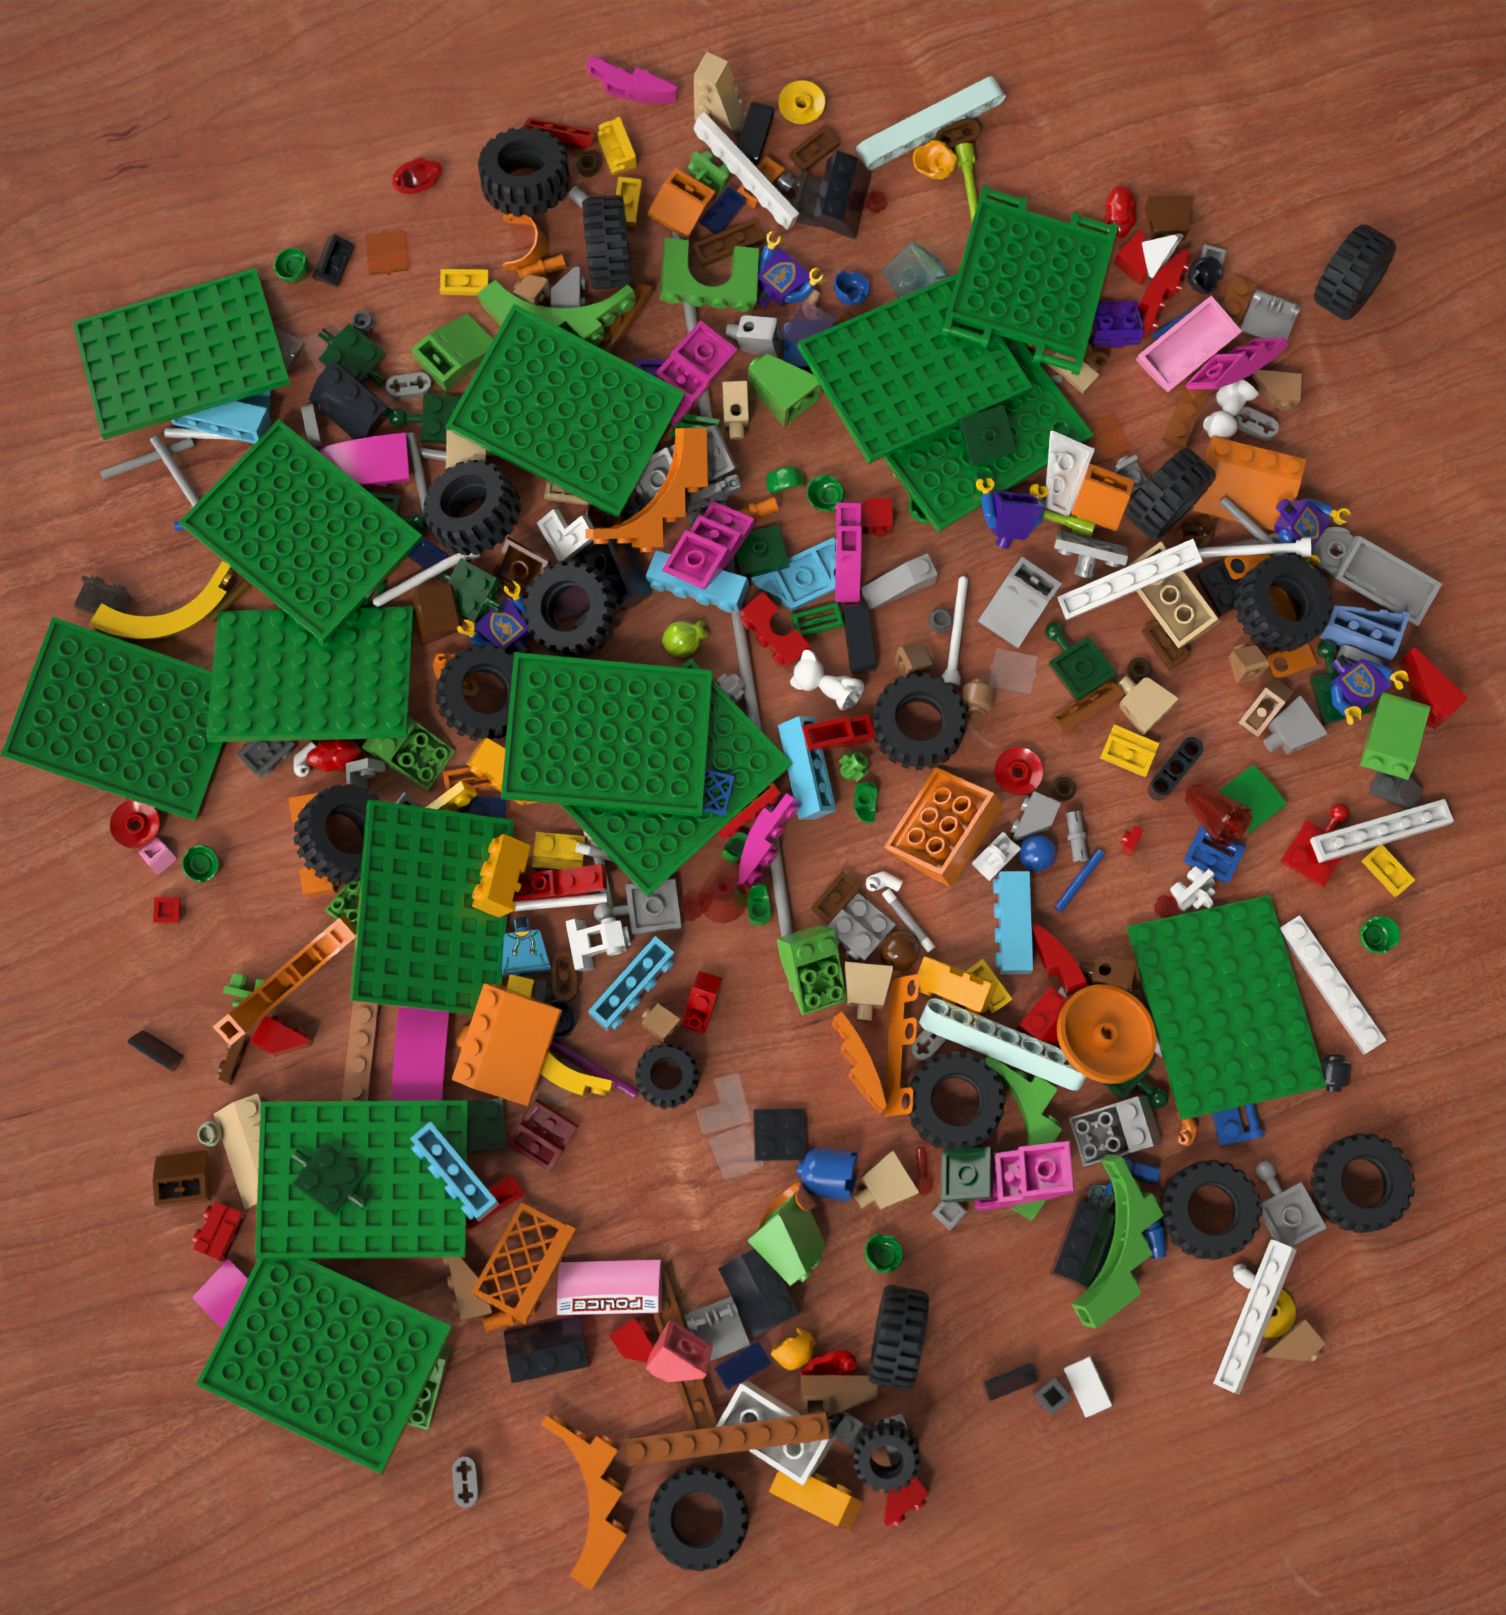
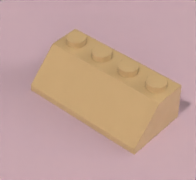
[1127,542,1221,648]
[214,1093,264,1210]

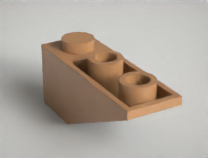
[443,1257,494,1321]
[799,1375,878,1416]

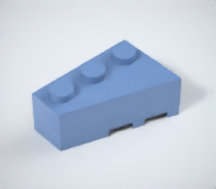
[1320,605,1411,665]

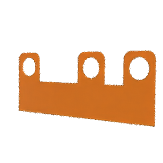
[1224,554,1318,678]
[884,974,919,1117]

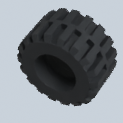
[635,1042,699,1109]
[854,1419,920,1494]

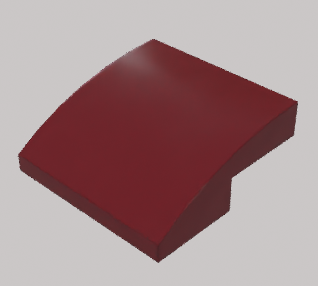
[507,1099,579,1172]

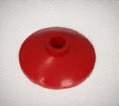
[994,747,1043,796]
[110,800,160,849]

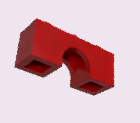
[738,592,811,669]

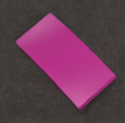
[654,320,738,426]
[1185,337,1288,389]
[316,433,410,489]
[662,501,755,590]
[391,1007,450,1101]
[975,1141,1074,1211]
[192,1259,248,1329]

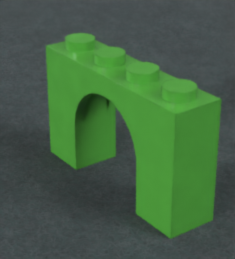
[659,238,759,312]

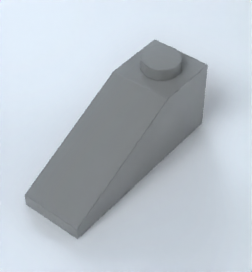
[860,554,938,611]

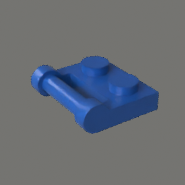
[1183,823,1247,885]
[1211,1105,1265,1147]

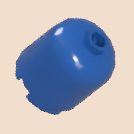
[797,1147,859,1203]

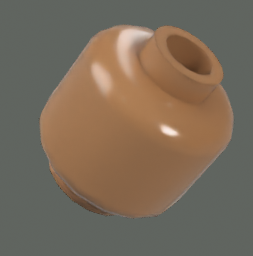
[962,679,994,717]

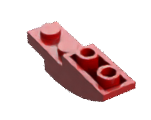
[1139,249,1191,338]
[512,864,607,901]

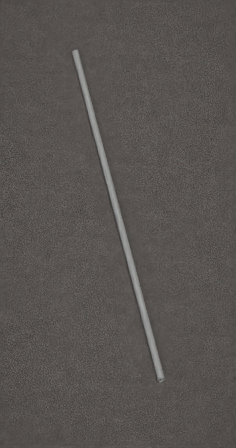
[672,231,793,992]

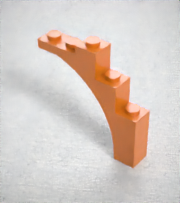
[585,428,708,552]
[213,914,356,1046]
[541,1414,627,1590]

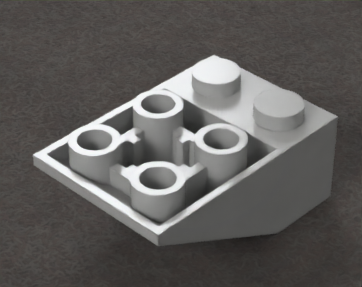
[978,557,1062,649]
[1069,1096,1162,1167]

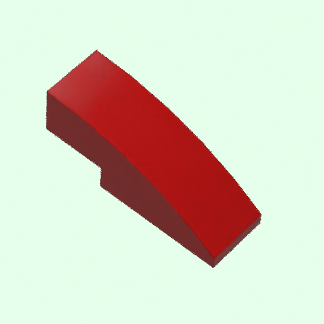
[801,714,876,751]
[1031,923,1087,997]
[466,1174,525,1234]

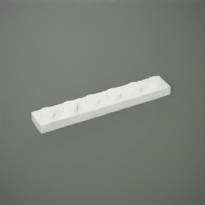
[693,112,799,230]
[1057,539,1203,620]
[1310,799,1454,863]
[1280,915,1386,1055]
[1214,1239,1297,1395]

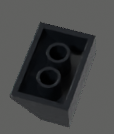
[812,150,871,239]
[308,360,392,440]
[576,538,653,611]
[1050,1200,1116,1289]
[718,1248,799,1338]
[504,1315,590,1384]

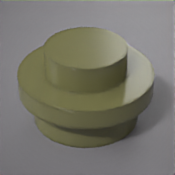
[197,1121,222,1147]

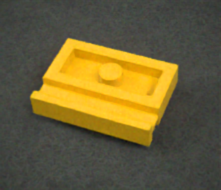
[1100,725,1160,777]
[532,832,586,871]

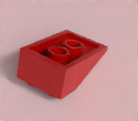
[1399,646,1468,730]
[1016,986,1068,1049]

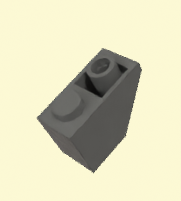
[829,1411,868,1450]

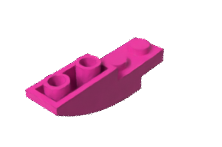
[587,55,678,104]
[835,503,861,602]
[739,793,801,888]

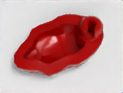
[391,157,442,194]
[1105,185,1137,239]
[306,739,363,772]
[800,1349,857,1379]

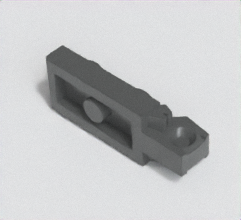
[685,474,743,516]

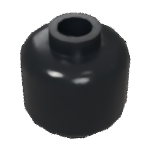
[1320,1054,1352,1092]

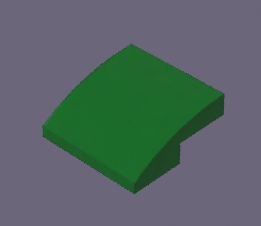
[1215,765,1287,835]

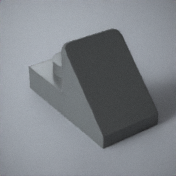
[1368,771,1423,810]

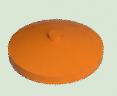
[1057,985,1156,1084]

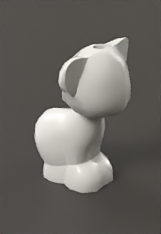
[1203,380,1259,440]
[790,650,865,711]

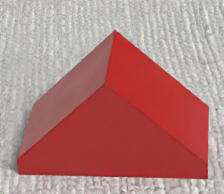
[1114,231,1147,285]

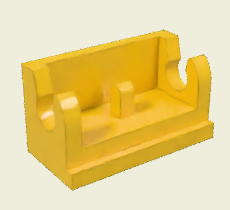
[596,116,636,176]

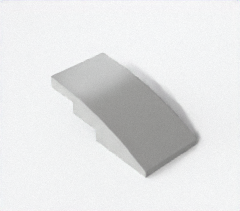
[635,425,737,504]

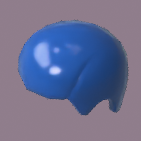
[834,270,870,306]
[1018,834,1057,872]

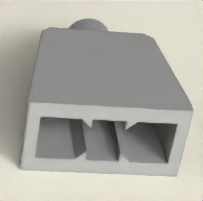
[726,315,784,358]
[1263,696,1328,754]

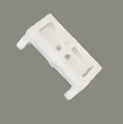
[1064,1356,1113,1417]

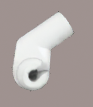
[294,742,316,777]
[866,871,903,892]
[1233,1263,1257,1289]

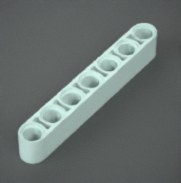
[856,76,1006,170]
[919,998,1086,1090]

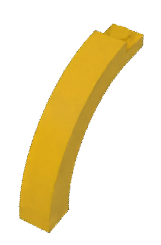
[89,561,233,641]
[507,975,616,1098]

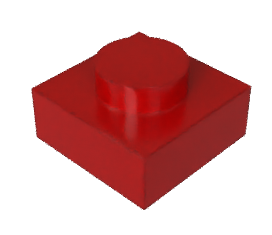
[1120,826,1143,856]
[153,897,181,924]

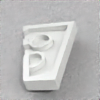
[1044,431,1095,517]

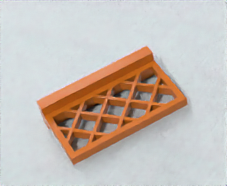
[471,1202,576,1325]

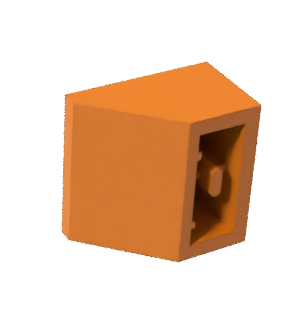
[647,168,716,239]
[1071,464,1134,531]

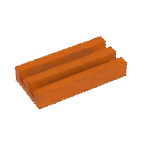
[443,767,495,792]

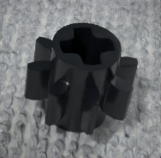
[622,497,647,521]

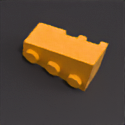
[466,738,538,806]
[472,834,531,918]
[914,956,998,1015]
[769,1471,863,1531]

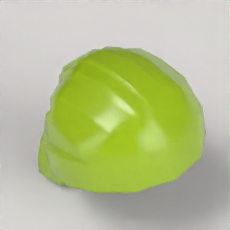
[662,620,710,658]

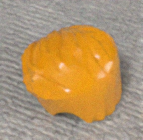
[913,140,957,180]
[771,1328,816,1371]

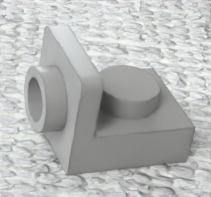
[1113,455,1147,496]
[346,758,385,790]

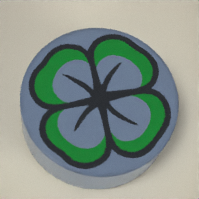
[1087,1185,1114,1210]

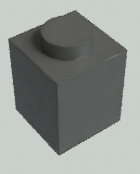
[1031,1378,1072,1415]

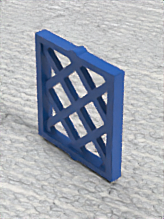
[702,769,734,816]

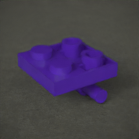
[1092,300,1144,348]

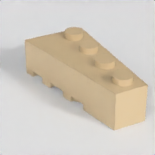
[694,52,747,140]

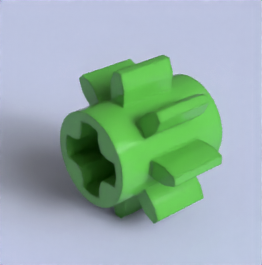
[838,750,869,782]

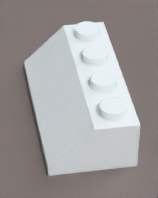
[716,1381,836,1485]

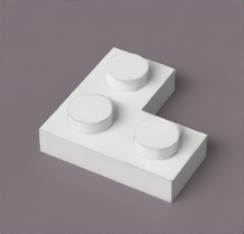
[537,509,594,562]

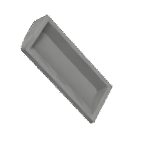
[1335,536,1442,626]

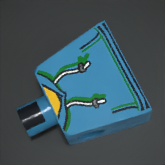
[502,917,551,978]

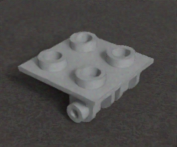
[1240,289,1300,341]
[684,1296,750,1361]

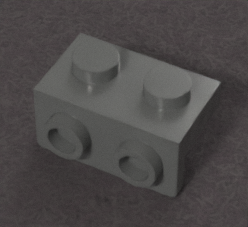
[236,740,295,777]

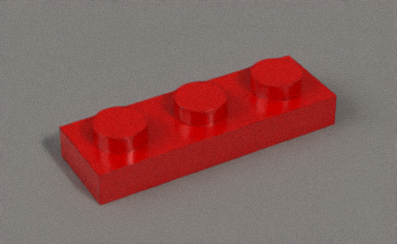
[523,117,596,148]
[717,782,781,840]

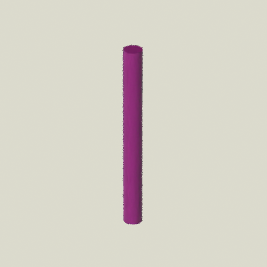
[550,1039,639,1099]

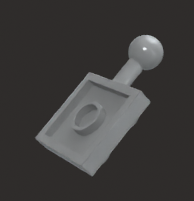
[594,879,682,935]
[1256,1161,1327,1247]

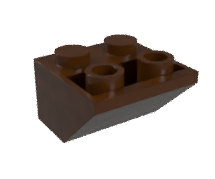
[152,1150,212,1208]

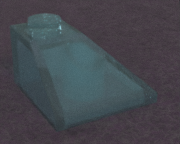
[881,241,950,299]

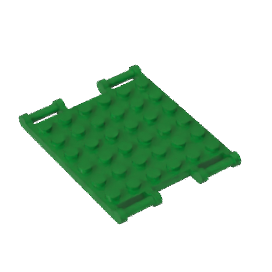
[940,184,1118,376]

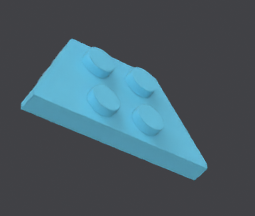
[750,537,835,611]

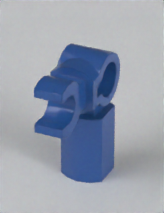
[1105,1156,1160,1195]

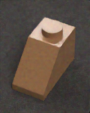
[512,275,551,307]
[1249,370,1302,411]
[894,643,934,678]
[1228,644,1270,684]
[1238,677,1293,737]
[641,1004,681,1043]
[1262,1320,1326,1362]

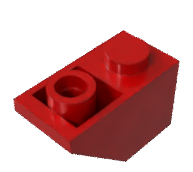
[861,498,893,537]
[681,971,723,1034]
[249,1015,313,1057]
[609,1318,656,1363]
[883,1477,929,1527]

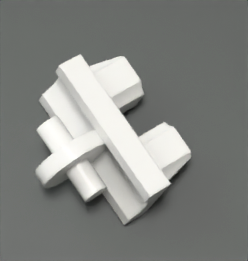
[972,832,1021,881]
[1170,866,1215,913]

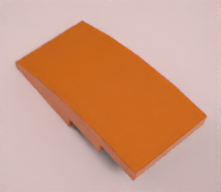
[832,1011,887,1115]

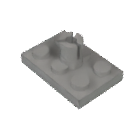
[1054,530,1128,578]

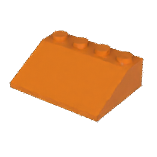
[1192,436,1306,533]
[883,767,1003,888]
[452,983,562,1106]

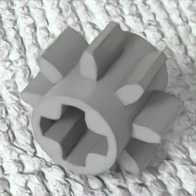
[716,673,745,704]

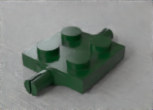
[318,323,387,387]
[437,558,505,623]
[291,1143,369,1216]

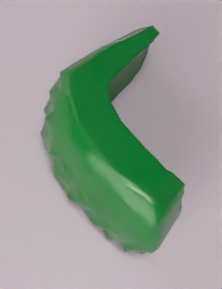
[766,467,807,494]
[853,781,877,823]
[721,832,748,866]
[747,884,771,926]

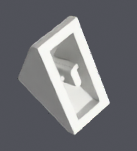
[1142,234,1183,278]

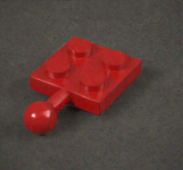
[1280,803,1350,888]

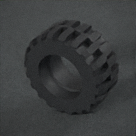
[478,126,570,217]
[582,195,632,290]
[1313,224,1397,320]
[1125,448,1216,540]
[423,460,521,555]
[1234,554,1333,653]
[522,560,621,657]
[435,643,514,741]
[872,672,967,770]
[293,784,380,884]
[906,1052,1006,1151]
[1311,1133,1415,1233]
[1160,1160,1263,1260]
[868,1285,929,1391]
[648,1467,749,1571]

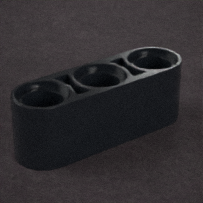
[737,101,775,167]
[842,603,876,674]
[1148,737,1203,801]

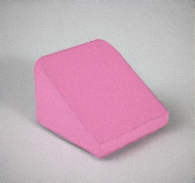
[138,836,177,874]

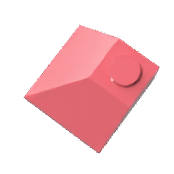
[646,1319,713,1382]

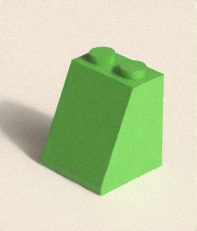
[748,353,822,427]
[1360,692,1430,780]
[748,1191,827,1286]

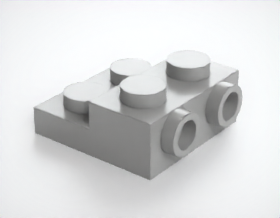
[827,893,896,963]

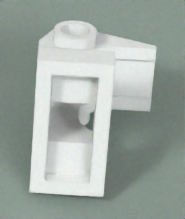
[566,918,631,972]

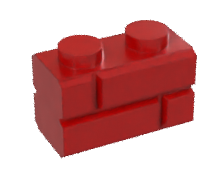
[192,1201,246,1262]

